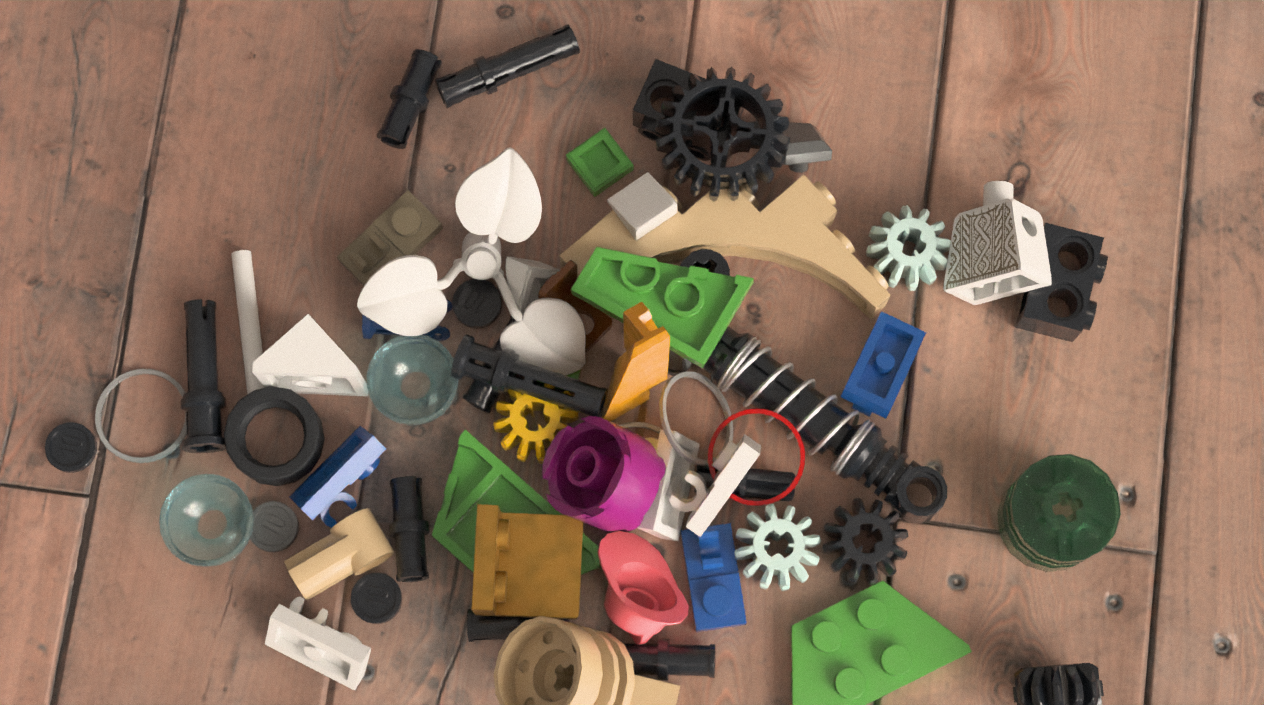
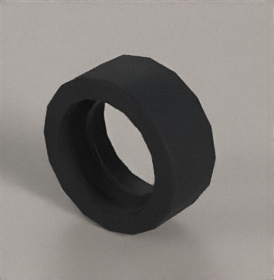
[224,386,325,486]

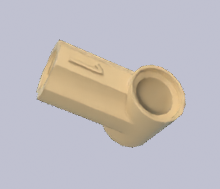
[284,508,394,600]

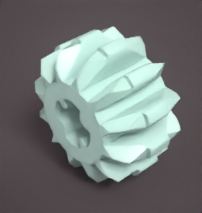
[866,205,951,291]
[734,504,821,591]

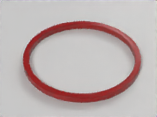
[708,408,805,506]

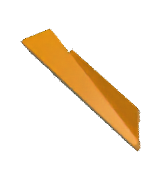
[601,302,670,422]

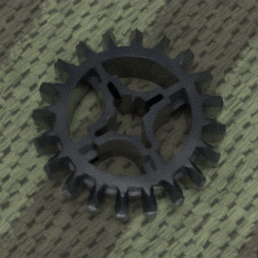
[655,67,790,202]

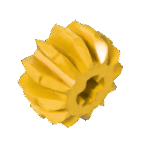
[493,383,579,464]

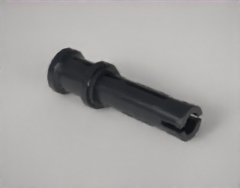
[180,299,226,453]
[451,334,608,417]

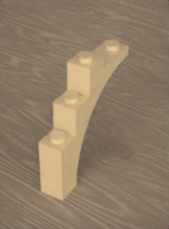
[559,175,891,319]

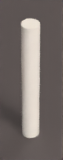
[231,250,265,395]

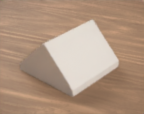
[252,314,369,396]

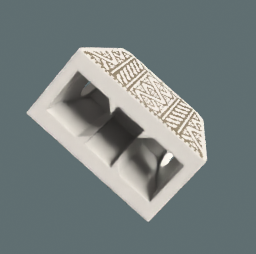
[944,181,1051,305]

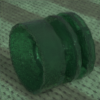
[997,454,1121,572]

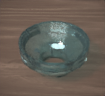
[367,335,459,426]
[159,474,254,567]

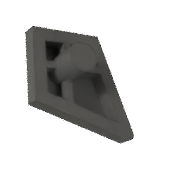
[749,120,832,173]

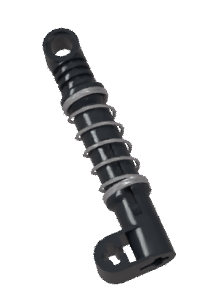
[680,249,948,524]

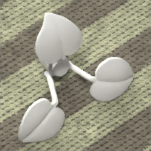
[357,147,585,375]

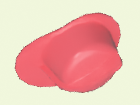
[597,531,689,645]

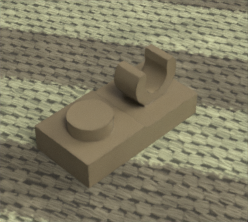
[337,190,443,286]

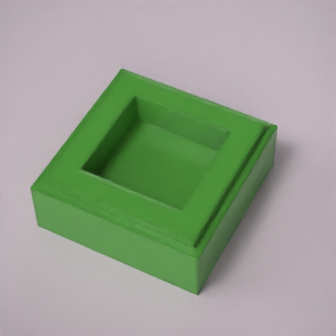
[566,128,634,197]

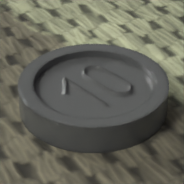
[247,501,299,552]

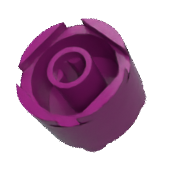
[542,416,666,531]

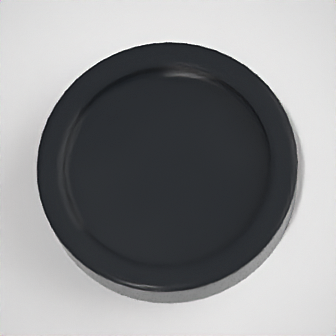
[452,279,502,329]
[45,422,97,473]
[351,573,402,624]

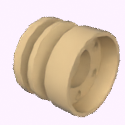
[494,616,635,705]

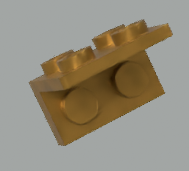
[471,504,583,619]

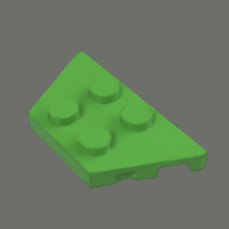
[432,430,601,575]
[791,581,972,705]

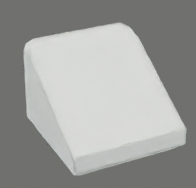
[607,172,677,241]
[505,256,560,314]

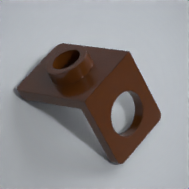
[538,260,613,354]

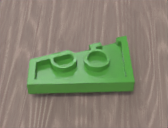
[571,247,754,368]

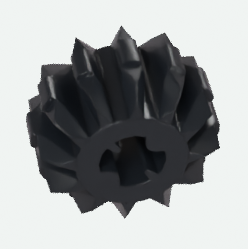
[821,498,908,585]
[1013,663,1104,705]

